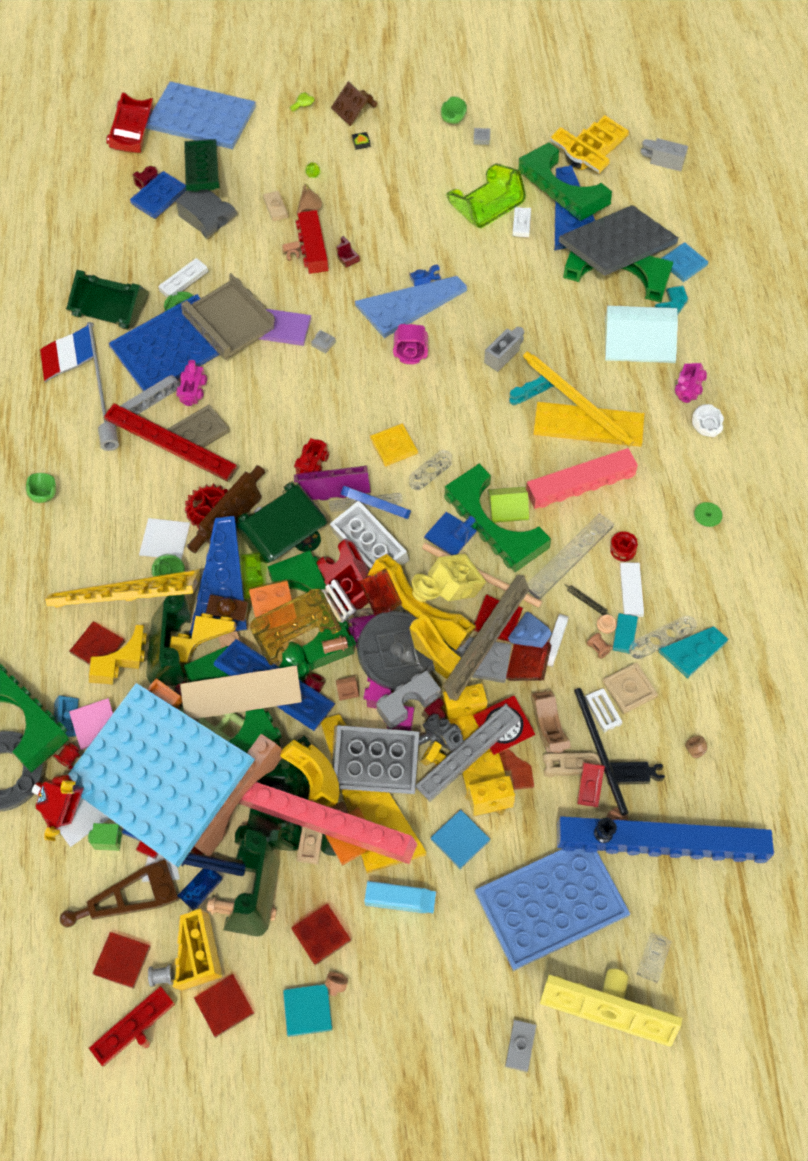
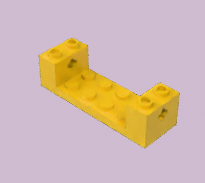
[443,683,515,817]

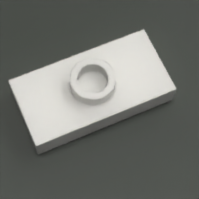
[512,207,531,237]

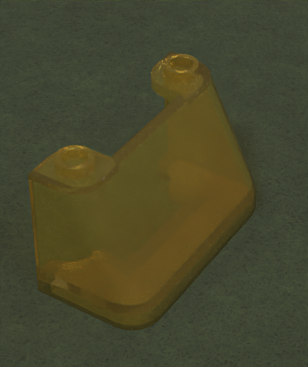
[250,589,342,666]

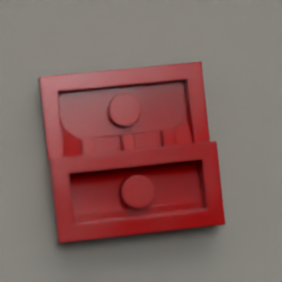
[473,594,523,642]

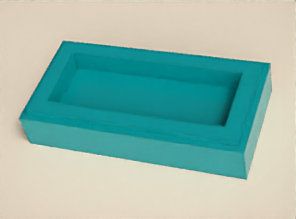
[612,613,638,654]

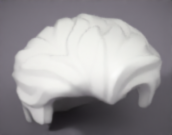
[692,404,724,437]

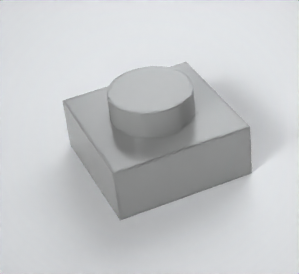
[474,128,490,145]

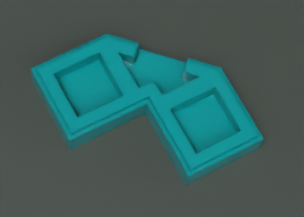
[655,286,688,316]

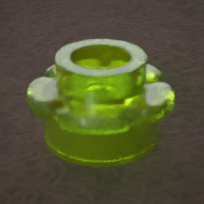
[305,162,320,178]

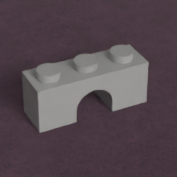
[376,671,441,729]

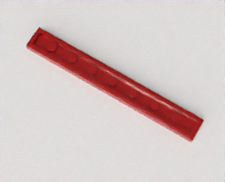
[104,403,237,482]

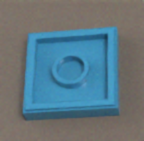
[661,242,708,282]
[431,810,490,869]

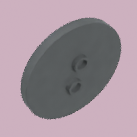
[357,611,434,690]

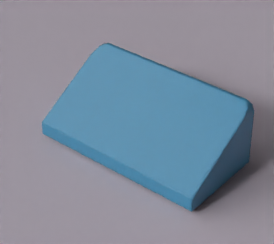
[53,695,79,737]

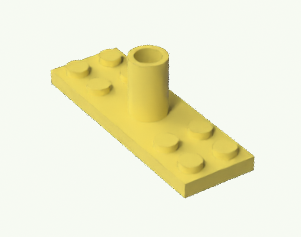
[540,969,682,1047]

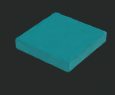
[283,984,332,1037]

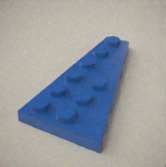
[189,516,248,638]

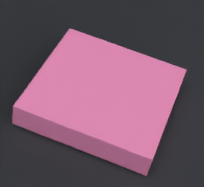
[69,698,113,750]

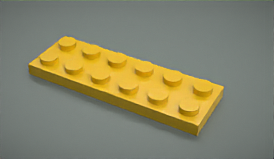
[533,401,645,447]

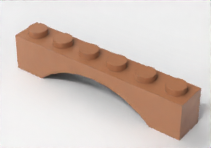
[194,734,282,857]

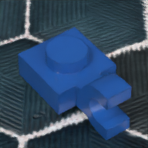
[409,264,441,286]

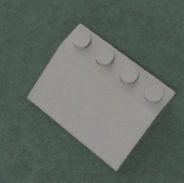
[333,725,419,794]

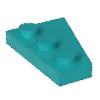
[659,626,729,679]

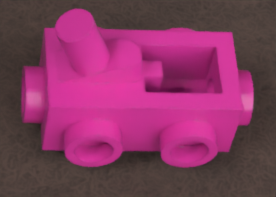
[176,360,207,406]
[675,363,707,403]

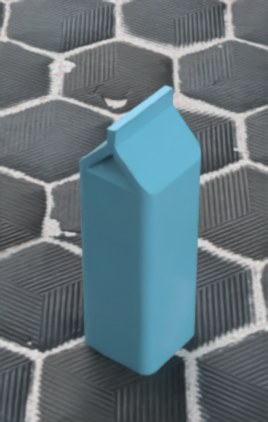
[364,881,436,913]

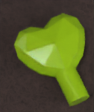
[290,92,315,112]

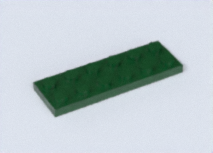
[184,139,220,192]

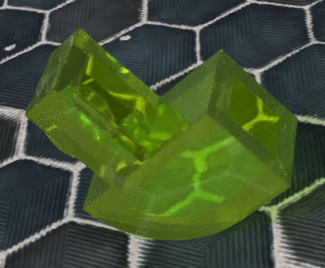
[241,553,264,599]

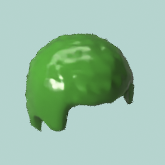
[441,96,467,124]
[26,473,56,503]
[151,554,185,577]

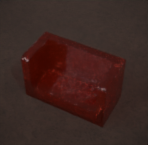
[359,568,402,616]

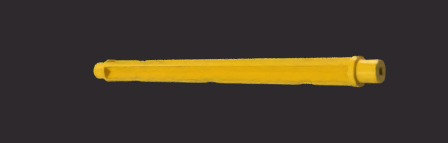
[523,351,634,447]

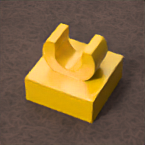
[420,741,446,766]

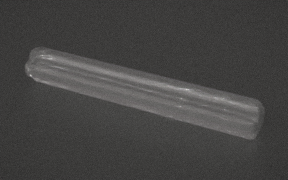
[329,493,402,512]

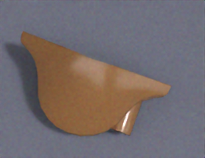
[296,183,322,215]

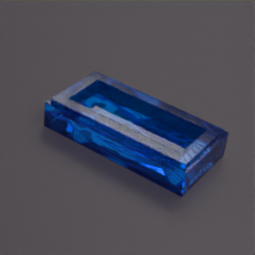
[177,869,223,911]

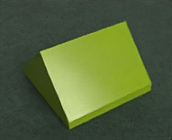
[487,486,529,523]

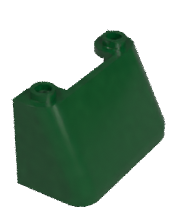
[66,270,149,330]
[236,481,328,563]
[146,594,192,686]
[234,759,310,851]
[223,829,279,936]

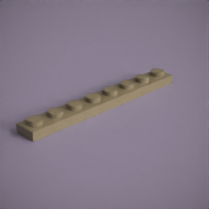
[443,575,529,701]

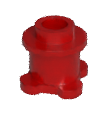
[53,743,80,770]

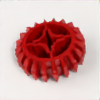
[185,483,228,529]

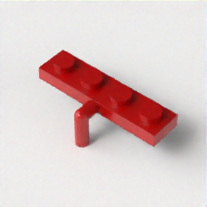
[88,986,175,1067]

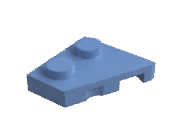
[508,612,552,648]

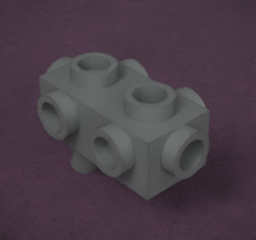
[418,714,464,751]

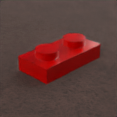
[577,762,605,807]

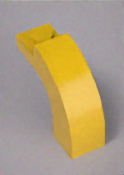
[280,740,339,808]

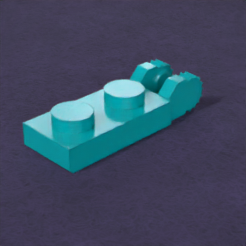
[509,375,554,406]

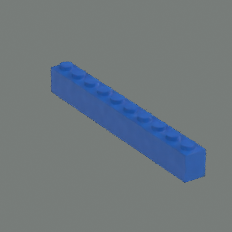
[557,816,774,863]

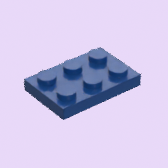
[130,171,186,219]

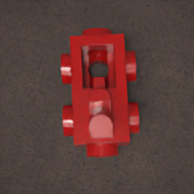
[294,438,329,474]

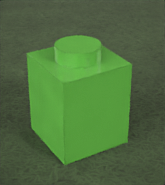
[88,823,123,851]

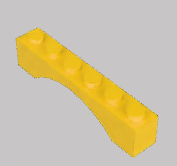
[367,554,476,650]

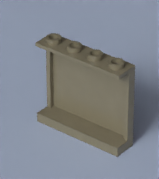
[181,273,275,360]

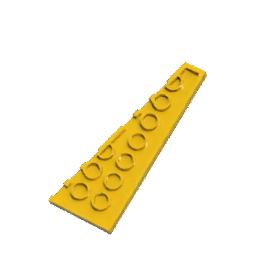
[45,569,201,608]
[321,714,426,874]

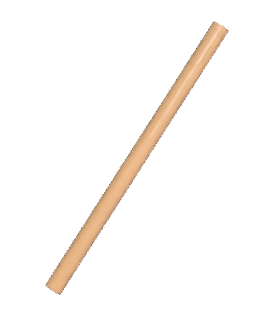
[422,542,542,608]

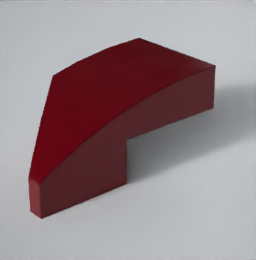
[336,236,360,268]

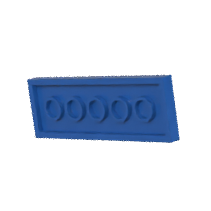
[214,639,335,731]

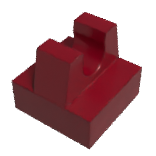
[422,698,446,720]

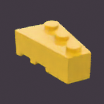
[173,909,223,991]

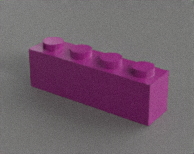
[294,465,370,501]

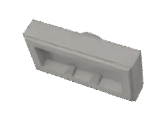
[505,1020,536,1072]

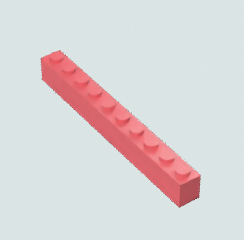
[238,782,417,864]

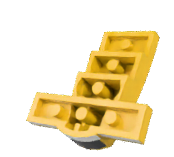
[550,115,629,174]

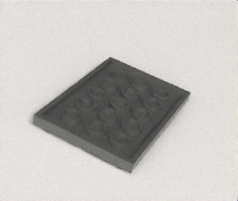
[559,205,679,276]

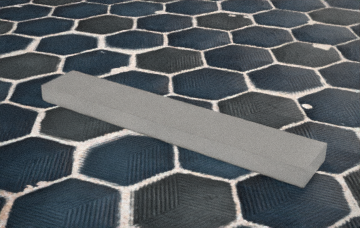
[416,704,520,802]

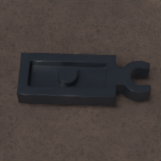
[607,762,665,785]

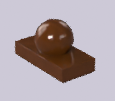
[206,595,249,622]

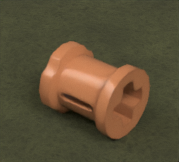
[587,633,613,659]

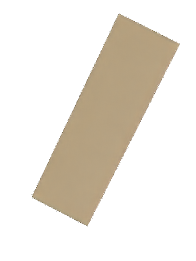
[180,666,302,719]

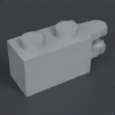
[641,138,688,171]
[484,326,524,372]

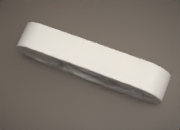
[543,614,569,667]

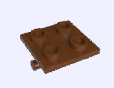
[331,81,378,126]

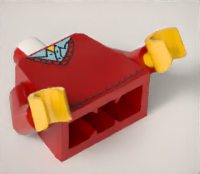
[32,775,84,842]

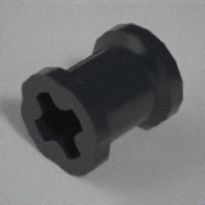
[594,818,617,843]

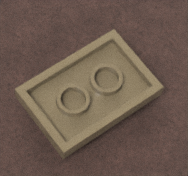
[167,405,229,448]

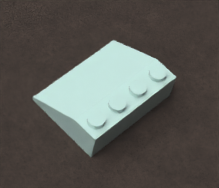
[605,306,678,363]

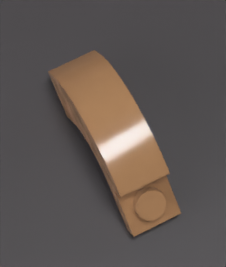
[531,690,571,753]

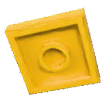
[370,423,418,467]

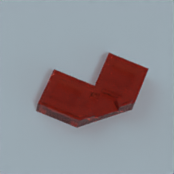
[499,749,534,790]

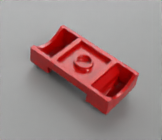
[106,92,153,153]

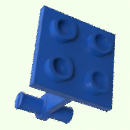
[424,512,477,555]

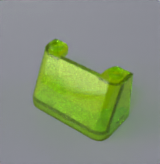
[446,163,526,228]

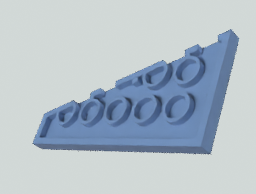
[355,276,467,338]

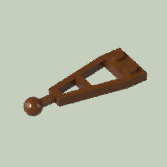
[59,859,179,928]

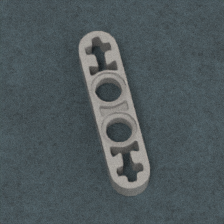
[121,375,180,415]

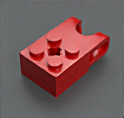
[317,539,381,615]

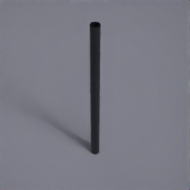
[574,688,629,816]

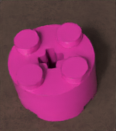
[393,324,429,365]

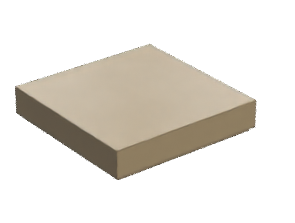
[602,663,658,715]

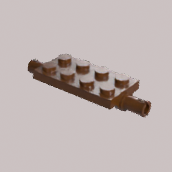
[187,465,265,554]

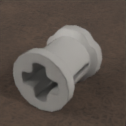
[148,964,174,987]

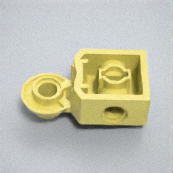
[412,554,486,602]

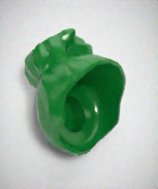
[279,641,311,681]

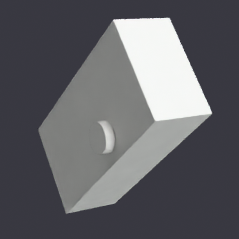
[330,501,409,571]

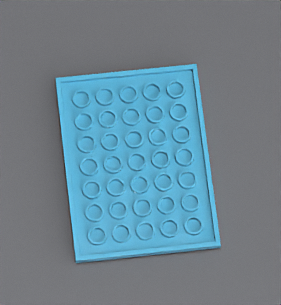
[68,683,255,868]

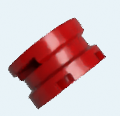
[610,531,638,562]

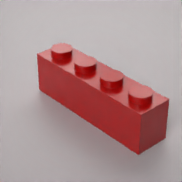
[295,210,329,274]

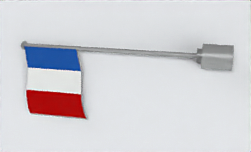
[40,322,119,451]

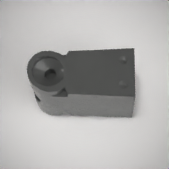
[176,189,237,239]

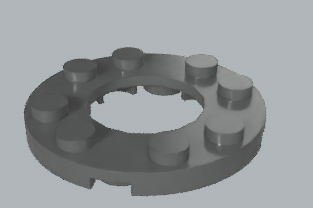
[0,731,45,812]

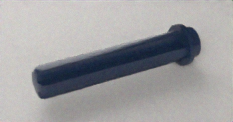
[181,853,245,876]

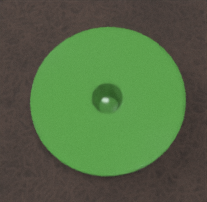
[694,502,723,527]

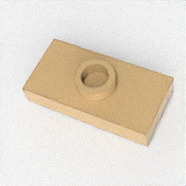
[263,191,288,222]

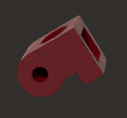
[132,166,158,190]

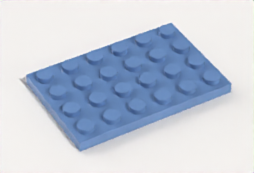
[146,81,256,149]
[474,849,630,971]

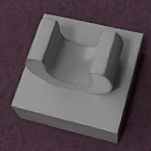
[311,330,336,354]

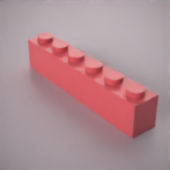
[526,448,638,509]

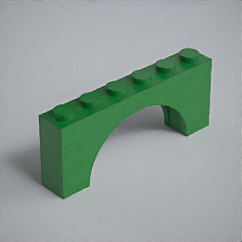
[518,142,612,221]
[563,251,674,303]
[444,463,551,572]
[267,550,356,671]
[184,646,282,753]
[0,664,69,773]

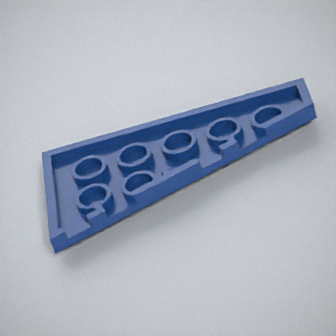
[554,165,595,251]

